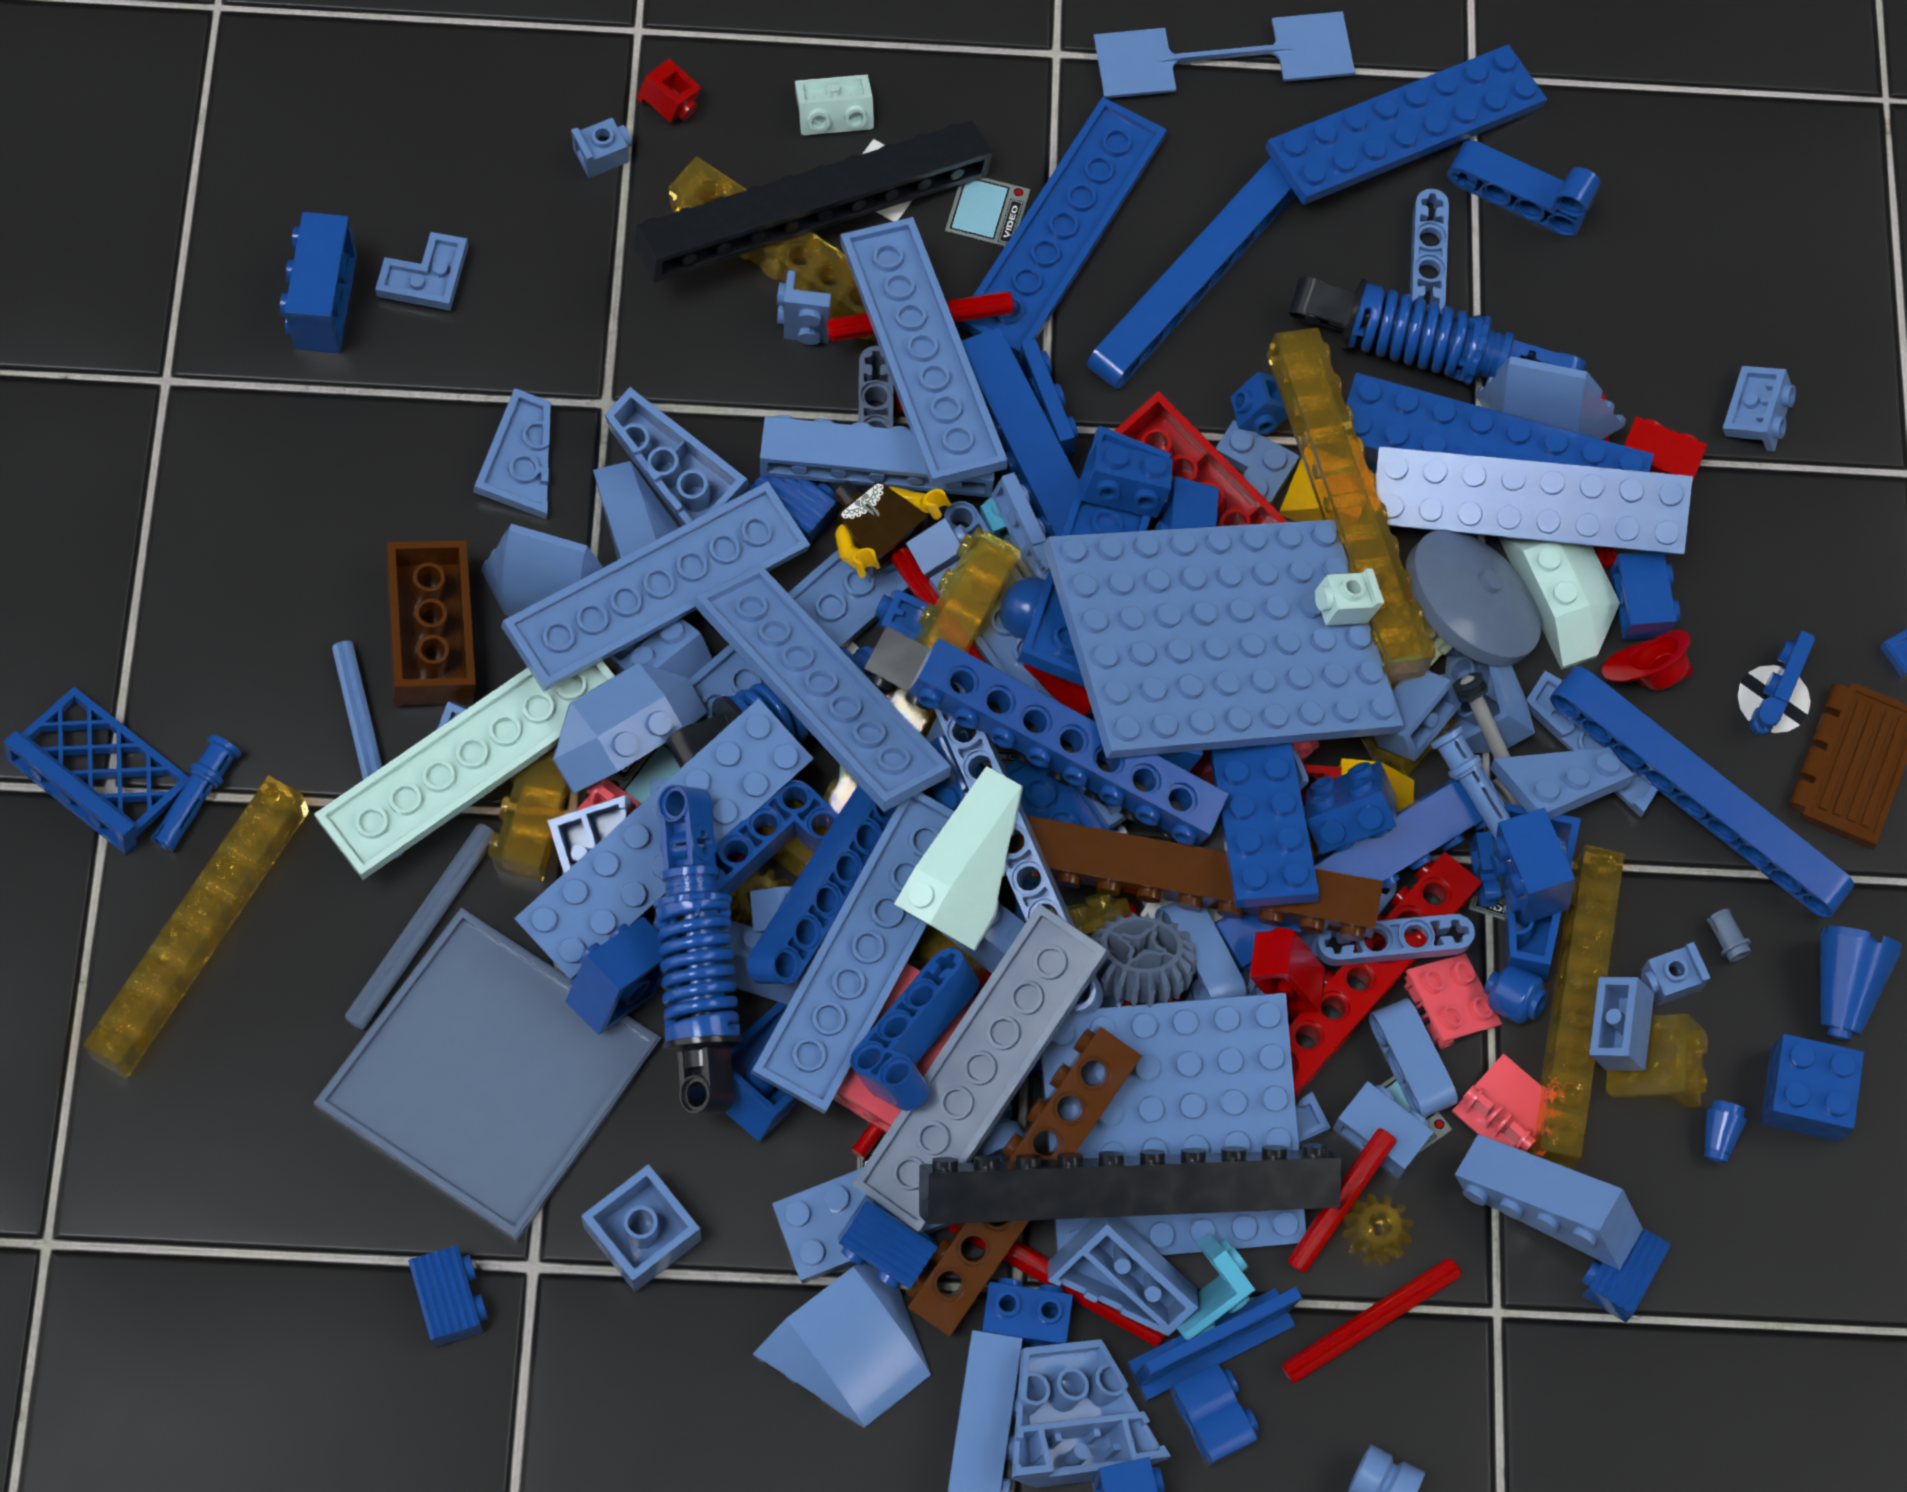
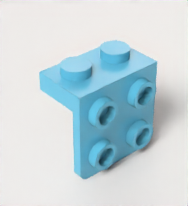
[1177,1233,1255,1340]

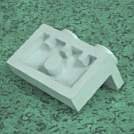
[795,74,874,135]

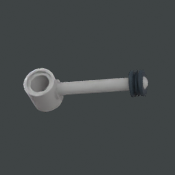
[1452,672,1522,806]

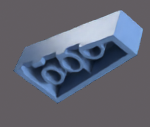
[605,387,749,526]

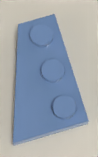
[473,388,551,520]
[1490,747,1633,819]

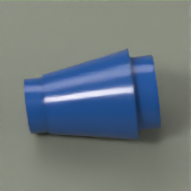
[1703,1100,1747,1164]

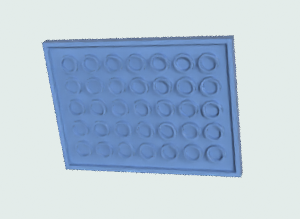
[1043,520,1404,759]

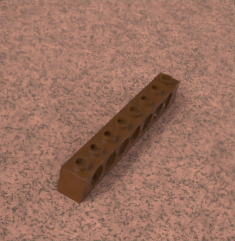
[905,1025,1142,1337]

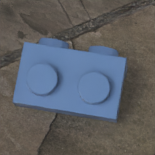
[777,270,831,345]

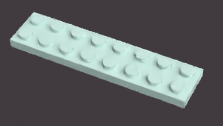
[314,661,615,880]

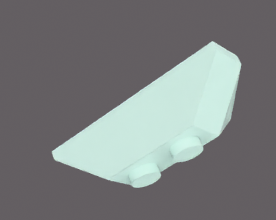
[1498,537,1620,670]

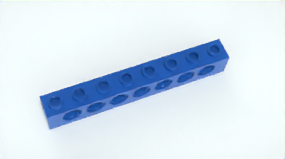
[908,638,1228,847]

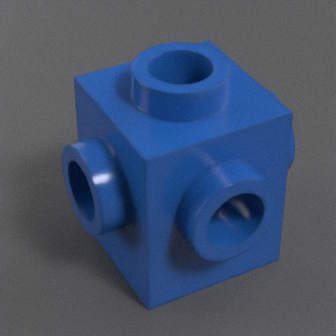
[1230,372,1295,435]

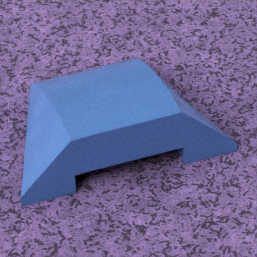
[1476,356,1626,440]
[481,524,603,616]
[753,1261,931,1429]
[1011,1339,1171,1488]

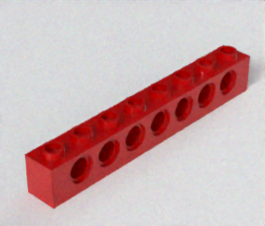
[1288,852,1482,1099]

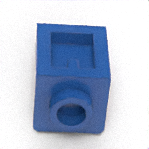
[874,589,940,645]

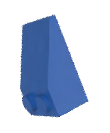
[725,1002,800,1142]

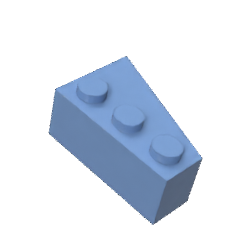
[1047,1217,1198,1336]

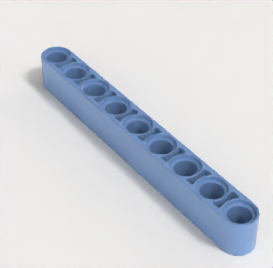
[934,682,1104,1015]

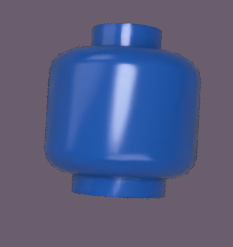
[1484,965,1548,1024]

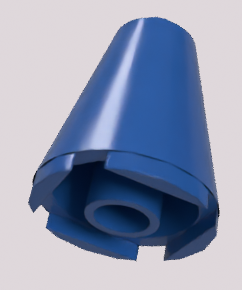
[1820,926,1903,1041]

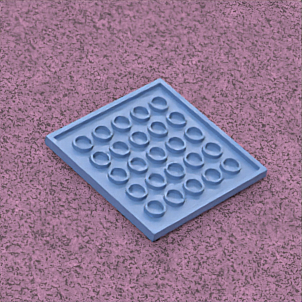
[1041,993,1306,1256]

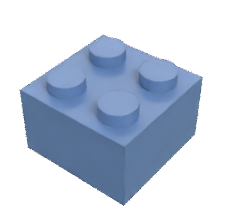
[581,1164,702,1292]

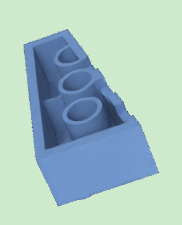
[1455,1134,1643,1270]

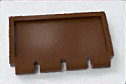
[1788,682,1907,850]

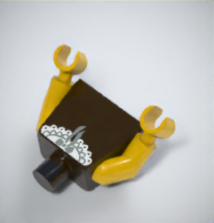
[833,481,951,578]

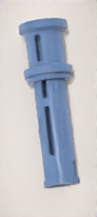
[1430,726,1510,838]

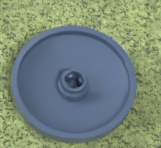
[1406,530,1541,666]

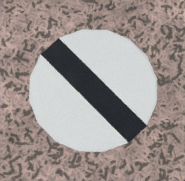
[1737,665,1811,733]

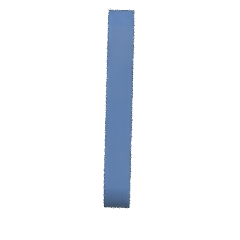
[1410,189,1449,311]
[1316,914,1475,966]

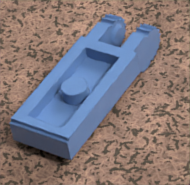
[991,472,1049,580]

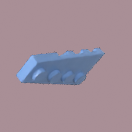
[1527,671,1658,817]

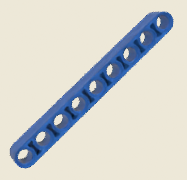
[1086,158,1296,390]
[1550,666,1854,918]

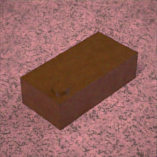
[386,540,476,706]

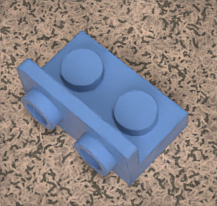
[1723,366,1796,452]

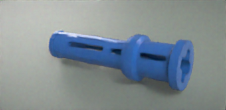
[151,734,241,852]

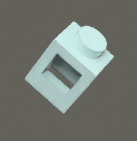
[1315,568,1384,626]

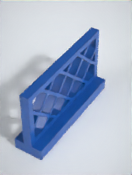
[4,687,190,855]
[1126,1287,1302,1402]

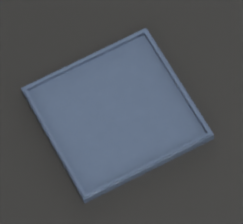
[314,908,662,1242]

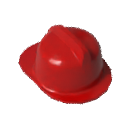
[1601,630,1693,691]

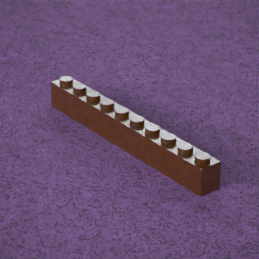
[1008,815,1383,941]

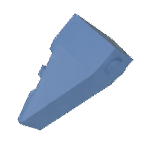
[593,461,679,560]
[1440,647,1535,753]

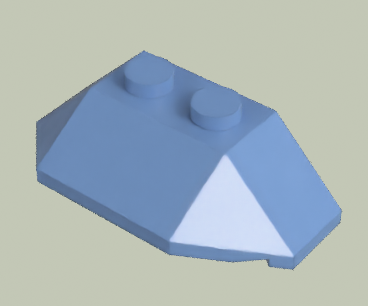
[552,662,707,794]

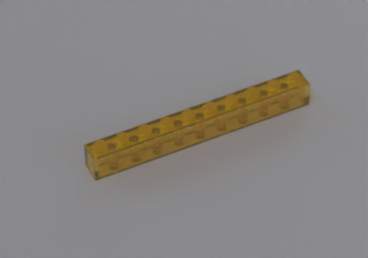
[1267,328,1435,682]

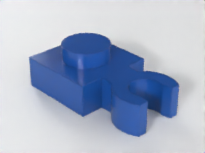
[1468,831,1501,907]

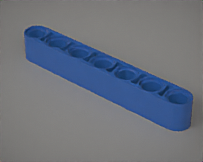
[747,785,897,984]

